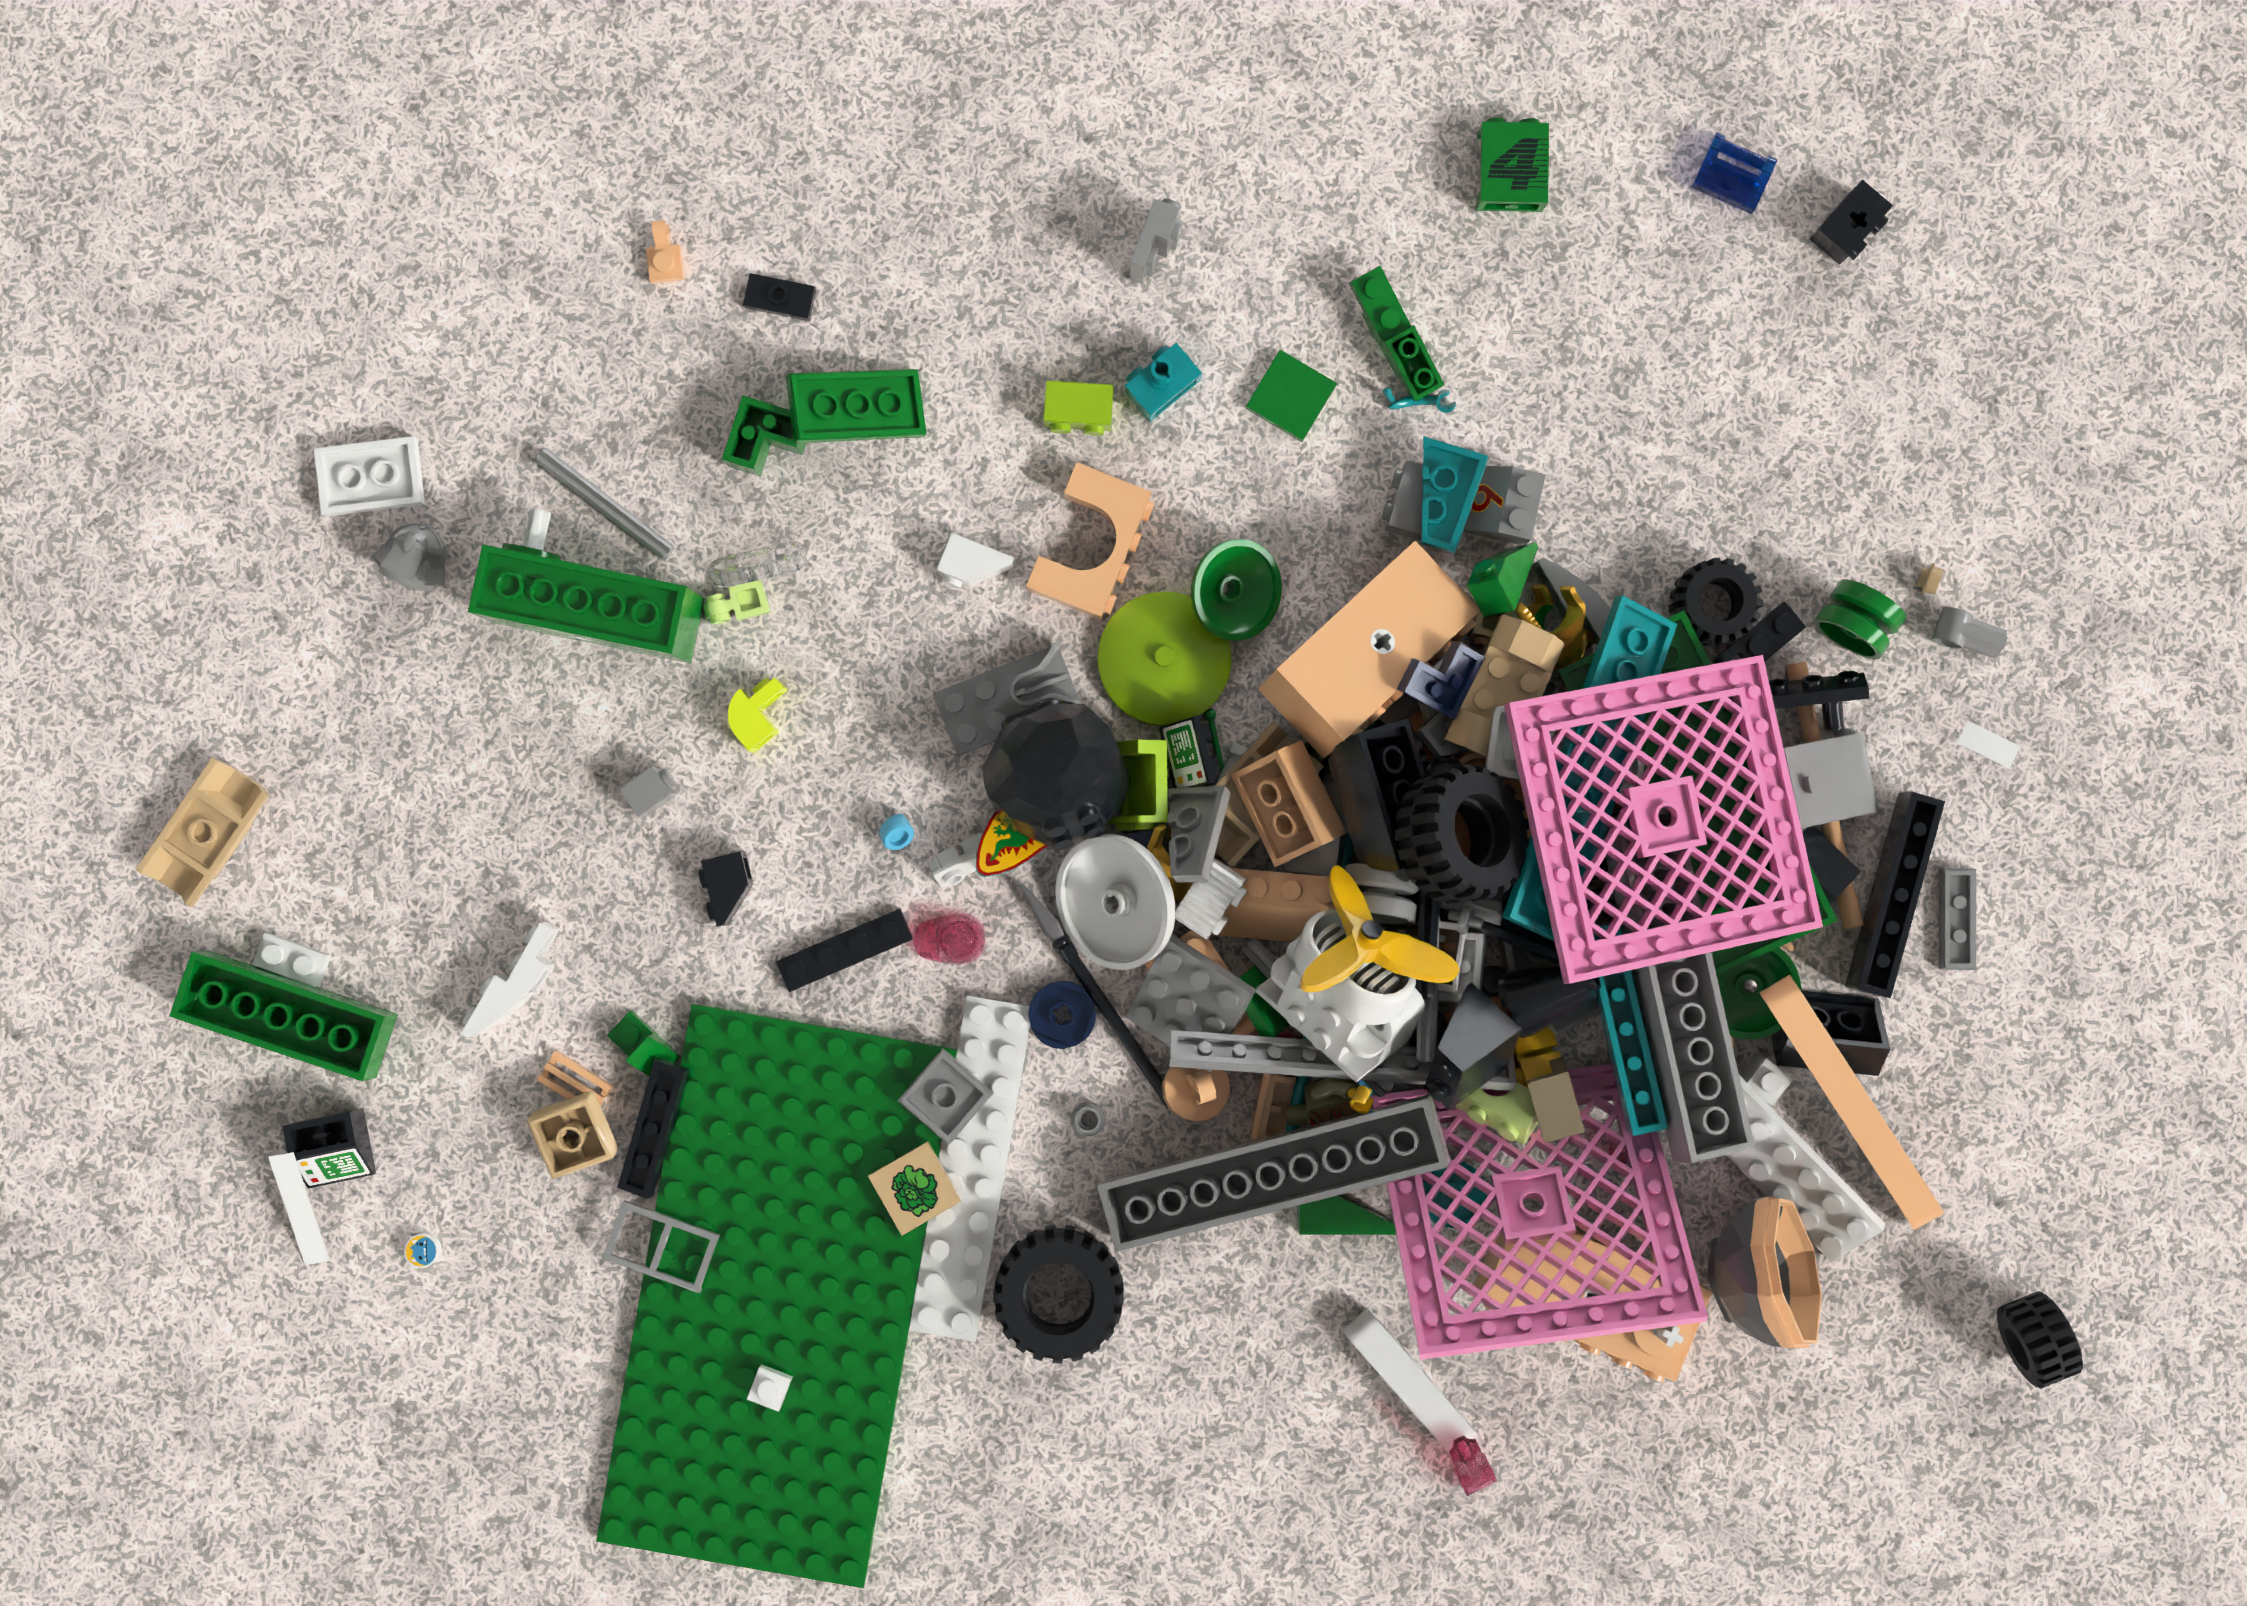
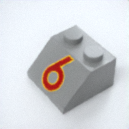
[1463,466,1546,545]

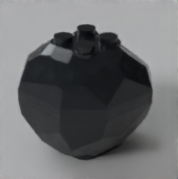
[982,700,1130,851]

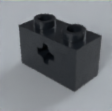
[1809,179,1893,265]

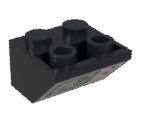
[1159,715,1221,788]
[282,1108,376,1189]

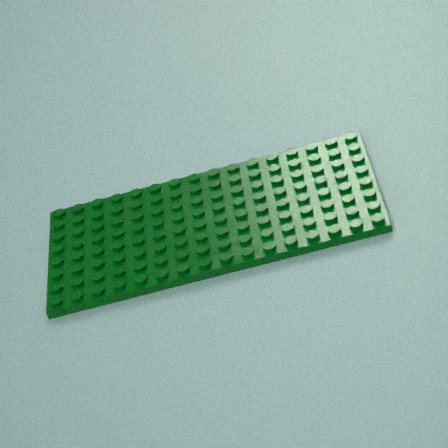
[596,1004,957,1588]

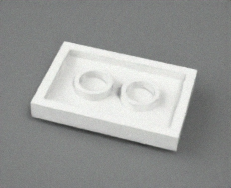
[314,436,425,517]

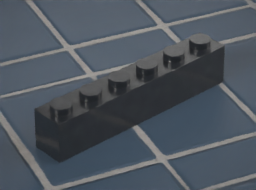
[1845,792,1945,999]

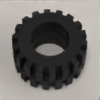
[1668,557,1763,646]
[1997,1291,2083,1389]

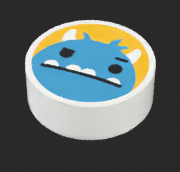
[404,1232,441,1268]

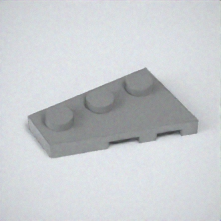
[1167,785,1231,883]

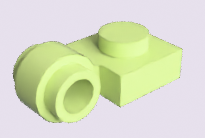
[703,579,771,625]

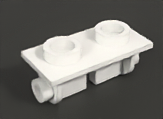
[928,832,982,888]

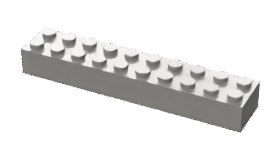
[1603,807,1755,1163]
[1097,1094,1451,1252]

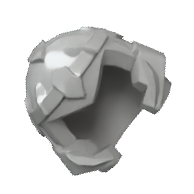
[372,522,447,592]

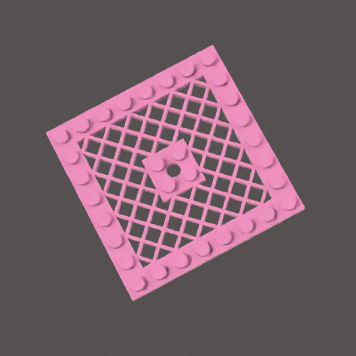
[1504,655,1823,984]
[1371,1064,1708,1360]

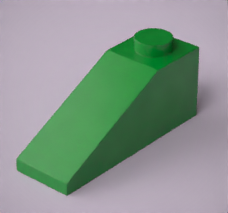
[1467,542,1538,617]
[1297,1194,1396,1235]

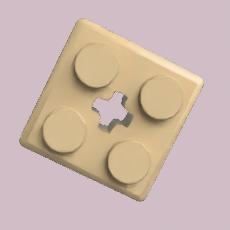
[527,1091,618,1179]

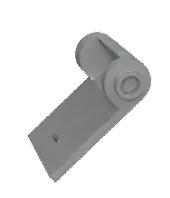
[1784,727,1879,828]

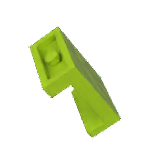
[1107,739,1168,831]

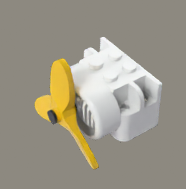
[1255,865,1460,1083]

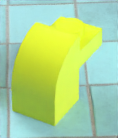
[728,677,788,753]

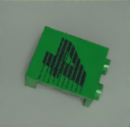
[1476,117,1549,212]

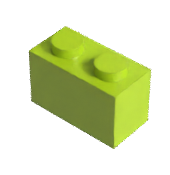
[1044,380,1114,436]

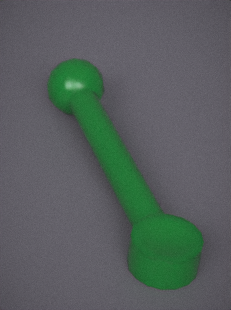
[1203,709,1225,777]

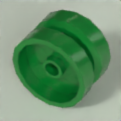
[1814,579,1906,660]

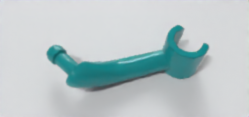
[1383,387,1456,413]

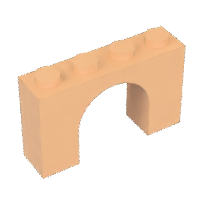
[1026,462,1155,620]

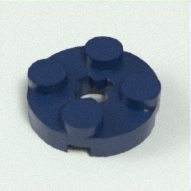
[1028,981,1096,1049]

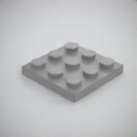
[1126,934,1256,1073]

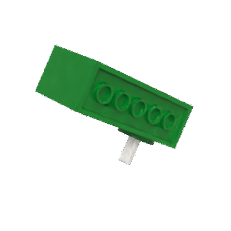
[468,508,705,664]

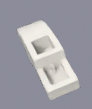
[461,922,560,1038]

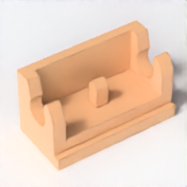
[1249,1073,1296,1140]

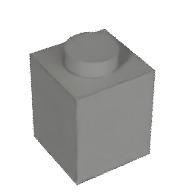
[619,766,678,818]

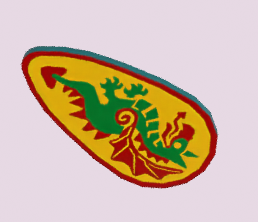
[975,811,1049,877]

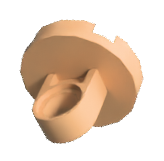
[1162,1067,1230,1122]

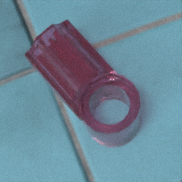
[1449,1436,1498,1496]

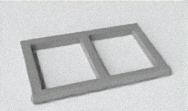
[602,1200,720,1293]

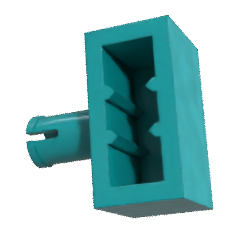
[1125,342,1202,422]

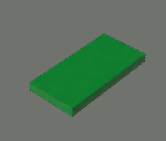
[786,369,927,444]

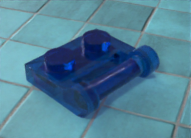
[1691,132,1778,214]

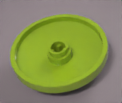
[1097,591,1232,726]

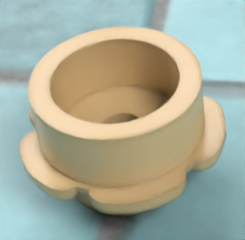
[1916,563,1944,595]

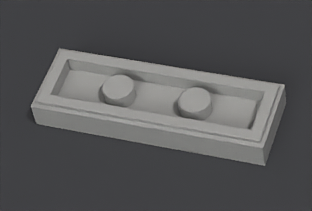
[1939,868,1976,970]

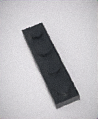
[776,908,914,992]
[617,1058,690,1199]

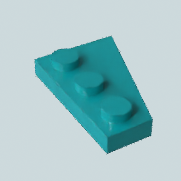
[1422,436,1489,555]

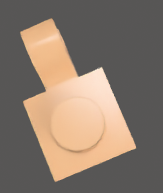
[646,220,685,284]

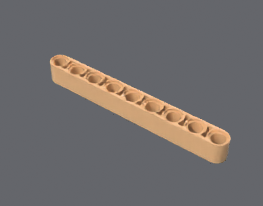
[1759,974,1944,1230]

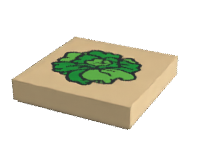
[868,1141,962,1235]

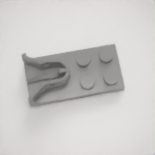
[933,642,1081,756]

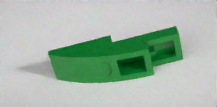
[1349,265,1445,402]

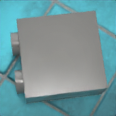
[1382,460,1423,541]

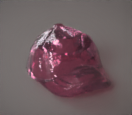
[913,913,985,965]

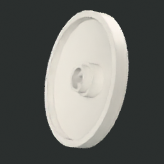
[1055,834,1175,970]

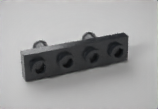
[1728,671,1869,731]

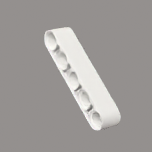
[1342,1307,1478,1457]

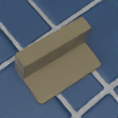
[1527,1057,1585,1143]

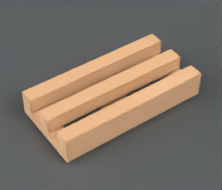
[536,1050,614,1106]

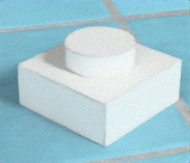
[747,1364,793,1412]

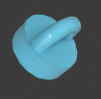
[879,814,914,850]

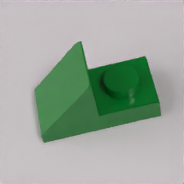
[606,1010,681,1076]

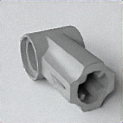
[1932,607,2008,658]

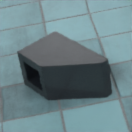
[698,851,754,927]

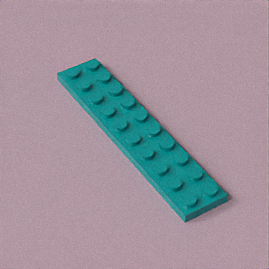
[1502,595,1677,942]

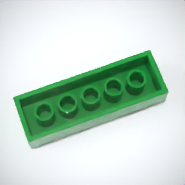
[169,950,398,1082]

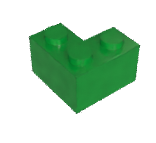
[722,395,806,477]

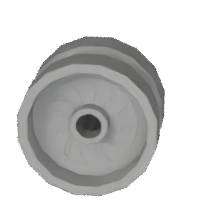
[1345,864,1419,925]

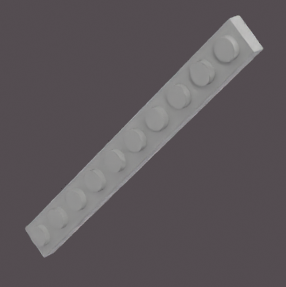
[1169,1030,1516,1091]

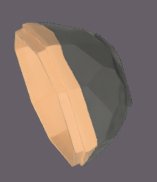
[1708,1197,1822,1348]

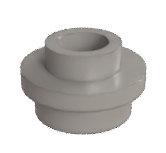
[1071,1102,1105,1136]

